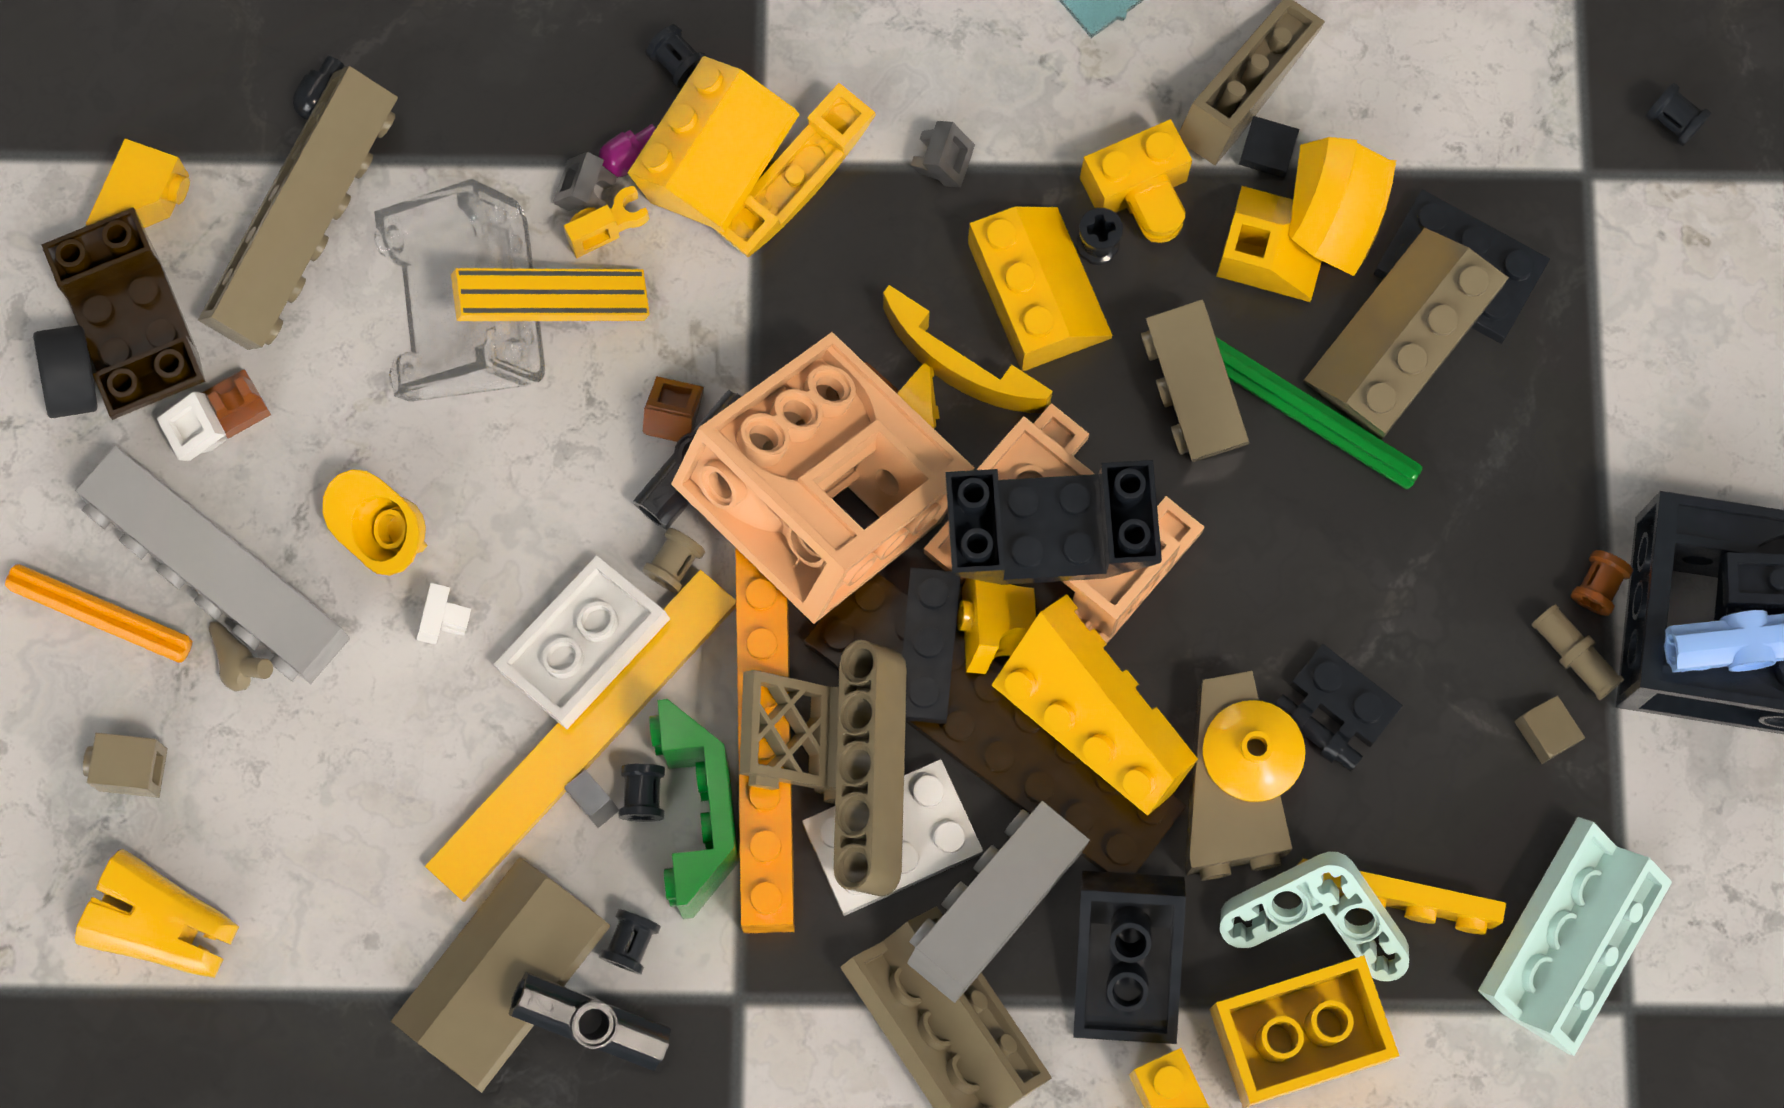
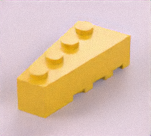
[992,594,1198,816]

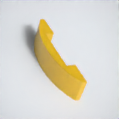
[713,83,876,257]
[883,285,1053,413]

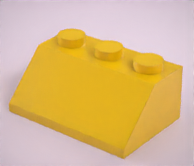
[627,56,799,232]
[968,206,1113,371]

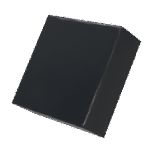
[1239,116,1300,178]

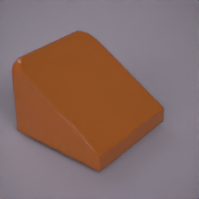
[642,376,704,442]

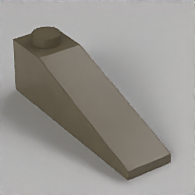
[1179,0,1325,165]

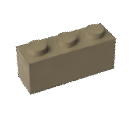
[1141,299,1250,462]

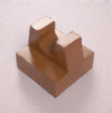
[202,369,271,439]

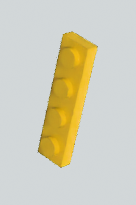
[1296,859,1506,935]

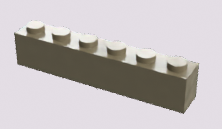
[198,66,398,350]

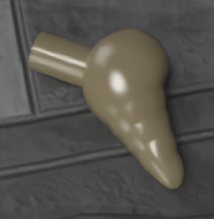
[209,621,273,692]

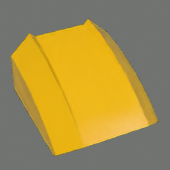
[1289,137,1396,276]

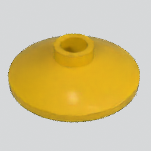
[1202,700,1305,802]

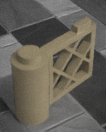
[739,670,839,804]

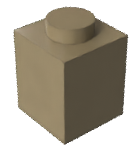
[83,733,168,798]

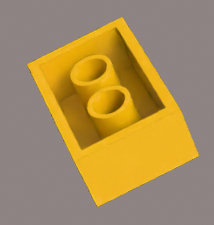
[1209,955,1400,1108]

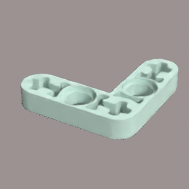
[1220,852,1409,981]

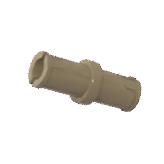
[1532,604,1624,700]

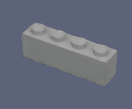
[907,801,1090,1003]

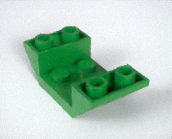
[649,699,739,919]

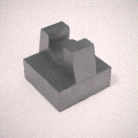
[911,121,975,188]
[552,152,617,211]

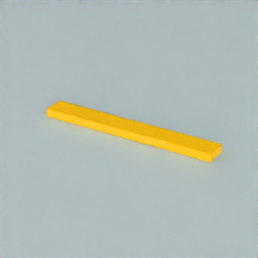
[425,569,736,902]

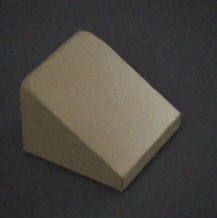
[1515,695,1585,764]

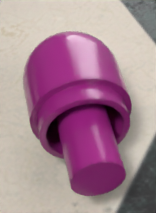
[598,124,656,178]

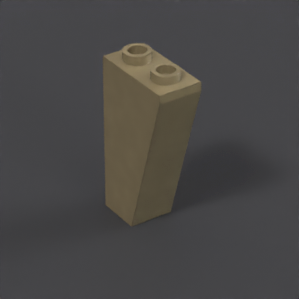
[1184,671,1292,881]

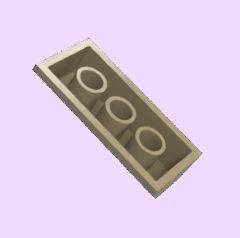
[1303,228,1509,440]

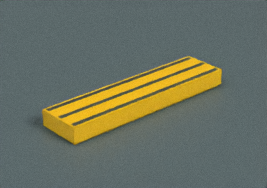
[451,268,650,321]

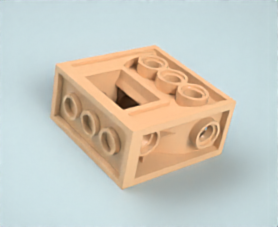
[671,332,974,624]

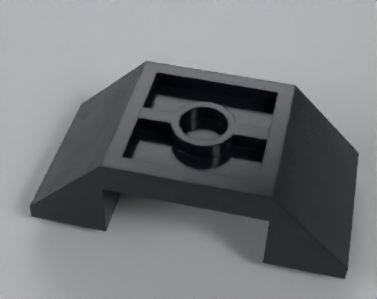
[945,460,1162,585]

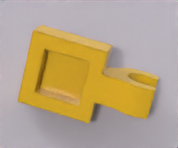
[563,186,650,259]

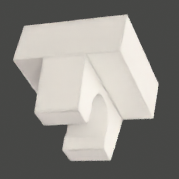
[157,391,226,461]
[416,583,471,645]

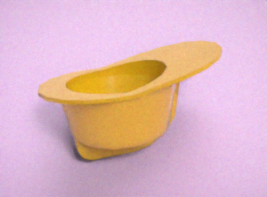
[323,469,428,576]

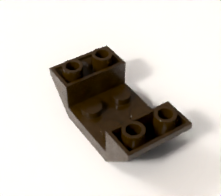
[41,207,206,420]

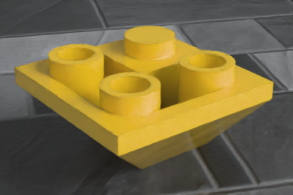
[1217,186,1322,302]

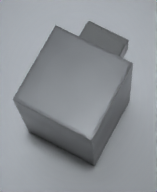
[564,770,619,828]

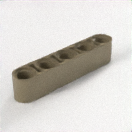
[833,640,907,897]

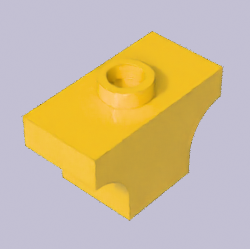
[957,578,1036,674]

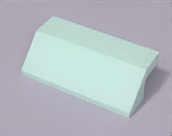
[1478,817,1672,1056]

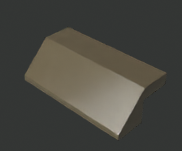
[390,857,611,1093]
[840,906,1052,1108]

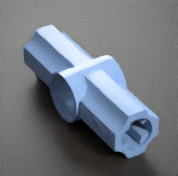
[1664,610,1784,673]

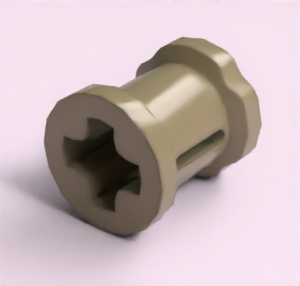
[642,528,705,594]

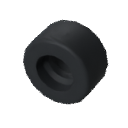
[33,325,98,418]

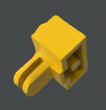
[1080,119,1192,243]

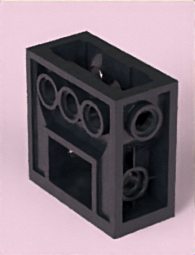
[1616,491,1784,734]

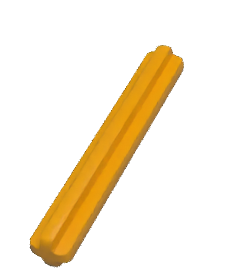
[5,564,193,663]

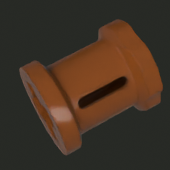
[1571,550,1633,616]

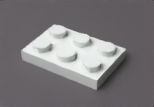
[493,555,670,729]
[802,759,983,916]

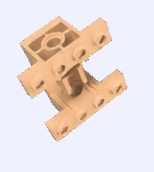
[924,403,1205,648]

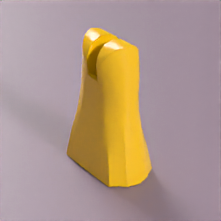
[75,849,240,978]

